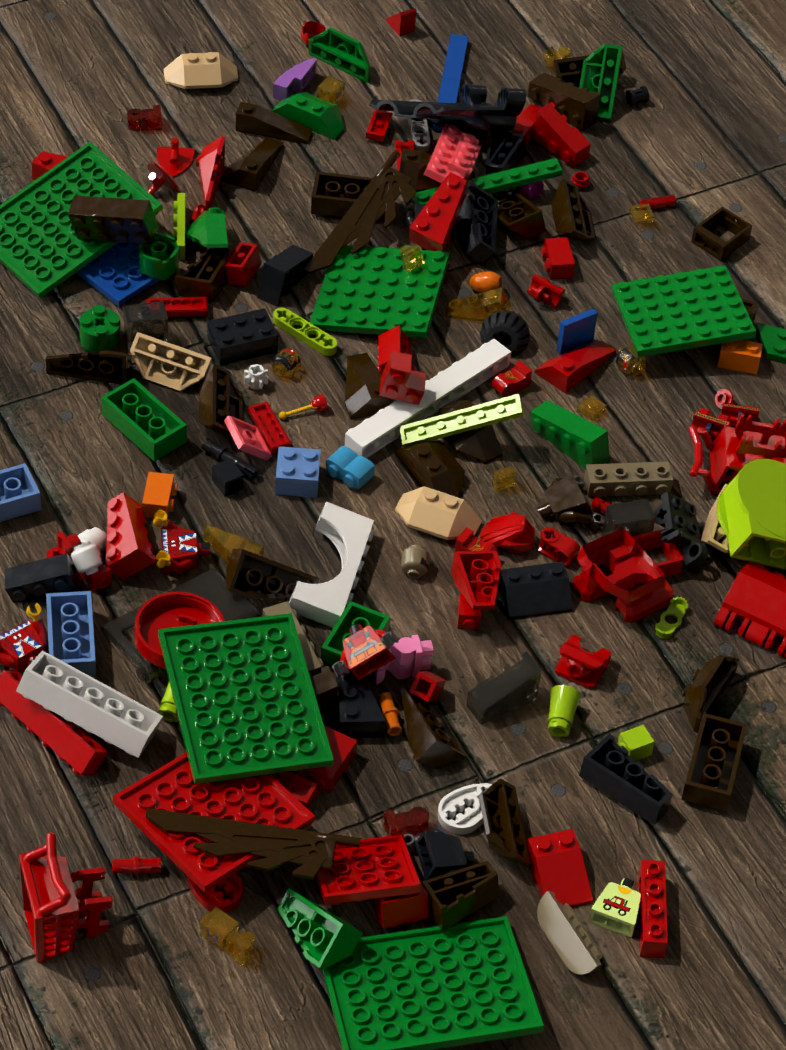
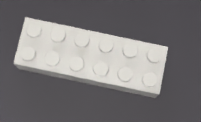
[16,650,163,758]

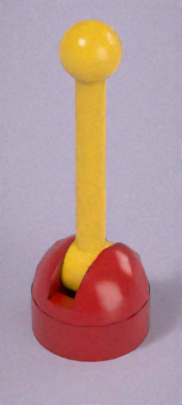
[279,394,328,420]

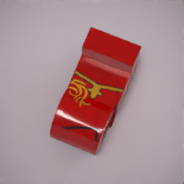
[492,360,532,397]
[455,527,498,553]

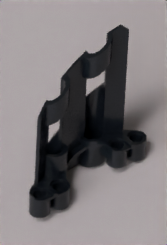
[370,84,526,131]

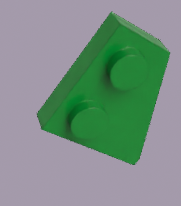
[756,322,786,364]

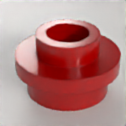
[571,171,590,189]

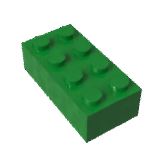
[101,378,187,461]

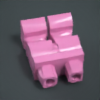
[372,635,434,684]

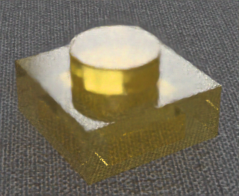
[630,204,654,224]
[577,395,607,421]
[492,466,516,492]

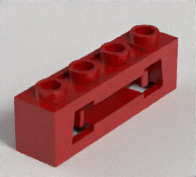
[638,860,668,959]

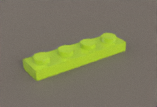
[173,193,185,260]

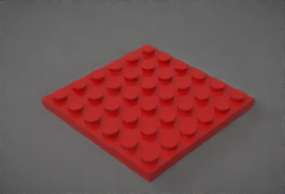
[113,752,315,893]

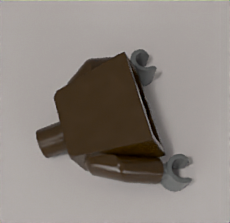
[537,473,603,530]

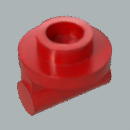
[190,204,209,224]
[715,389,738,409]

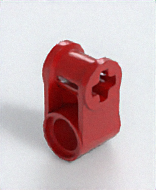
[537,527,580,566]

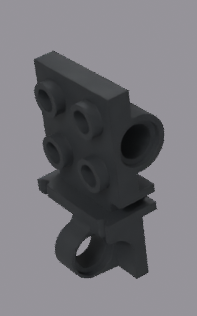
[653,492,708,573]

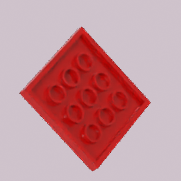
[316,834,421,905]

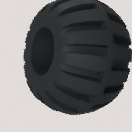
[480,310,530,357]

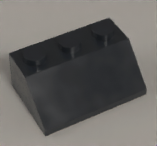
[498,561,572,620]

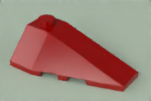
[451,551,501,609]

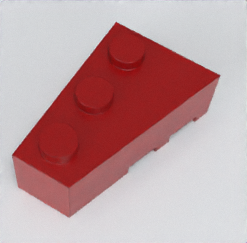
[533,102,591,168]
[377,325,417,375]

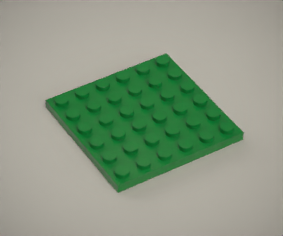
[310,245,450,338]
[611,265,756,357]

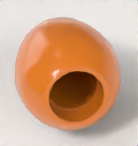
[469,271,502,295]

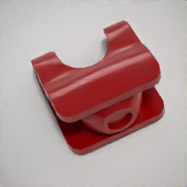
[555,634,612,689]

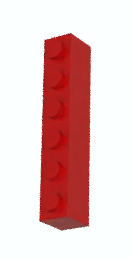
[0,670,108,776]

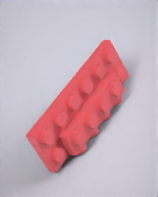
[424,124,481,183]

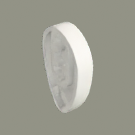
[438,783,492,835]

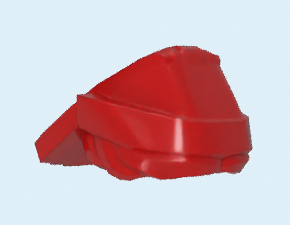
[480,511,535,554]

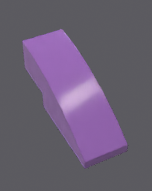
[273,58,317,101]

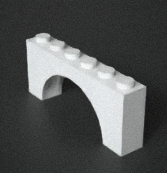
[289,501,375,628]

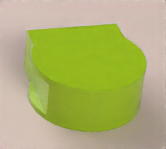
[716,459,786,570]

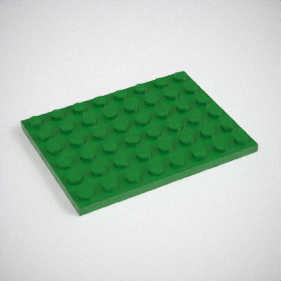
[0,142,163,299]
[158,613,334,784]
[322,916,544,1050]

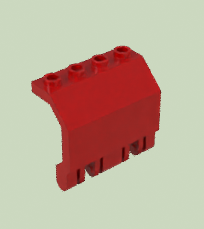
[713,562,786,658]

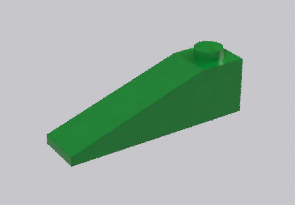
[185,207,228,248]
[277,888,363,970]

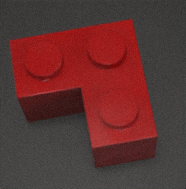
[379,350,426,405]

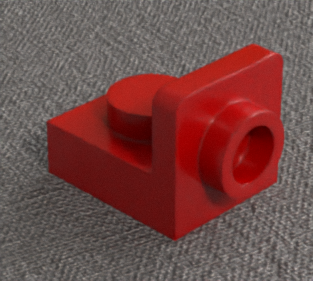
[80,564,112,591]

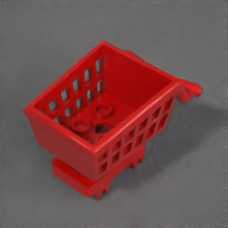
[688,413,786,495]
[19,832,113,963]

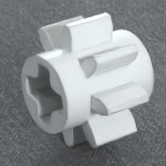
[244,364,268,390]

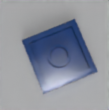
[556,309,598,355]

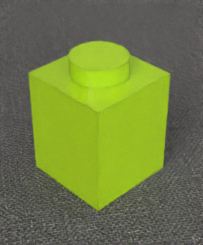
[617,725,655,761]

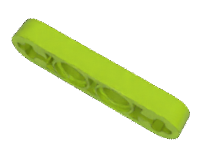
[273,308,337,356]

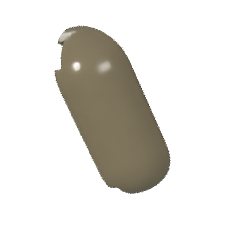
[537,891,603,975]

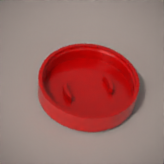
[134,592,225,669]

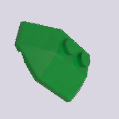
[308,27,371,83]
[579,44,623,119]
[272,92,345,140]

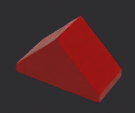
[386,8,416,36]

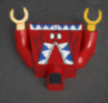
[153,510,210,574]
[0,603,47,672]

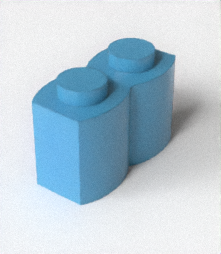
[326,446,375,490]

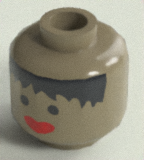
[401,545,430,578]

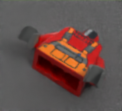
[332,624,399,681]

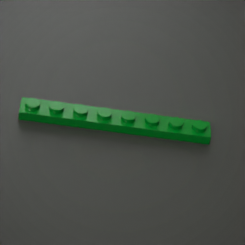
[412,158,562,206]

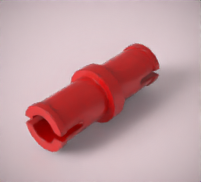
[112,856,161,875]

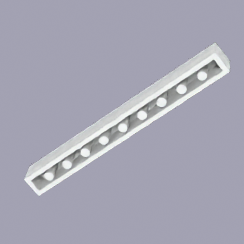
[345,339,511,458]

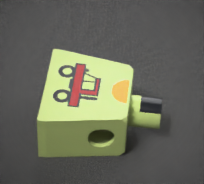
[589,878,641,938]

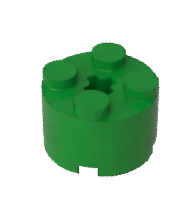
[139,233,179,280]
[79,305,120,352]

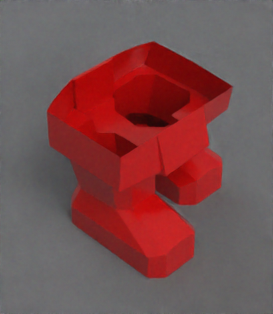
[572,529,674,623]

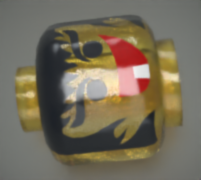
[616,346,646,375]
[271,348,301,379]

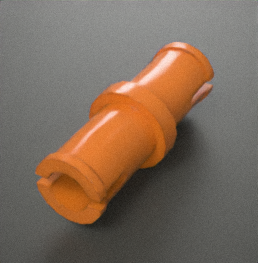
[378,692,402,736]

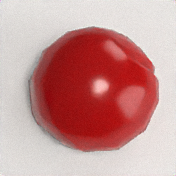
[301,21,326,46]

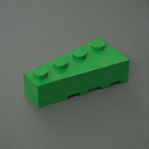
[530,400,610,470]

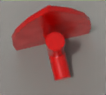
[156,138,195,178]
[147,162,181,196]

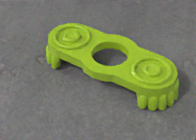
[655,597,688,639]

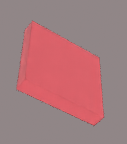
[224,416,272,461]

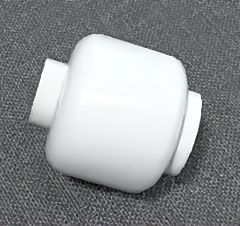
[78,527,107,554]
[71,541,103,575]

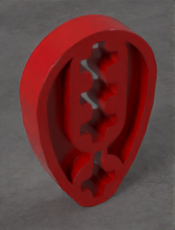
[186,873,243,913]

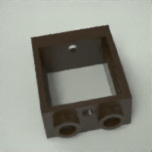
[691,206,752,261]

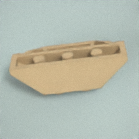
[164,52,238,89]
[130,332,212,392]
[701,484,730,553]
[395,486,482,540]

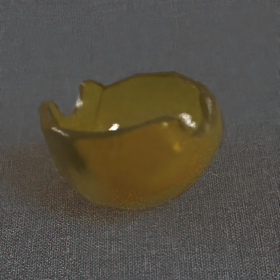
[543,46,572,68]

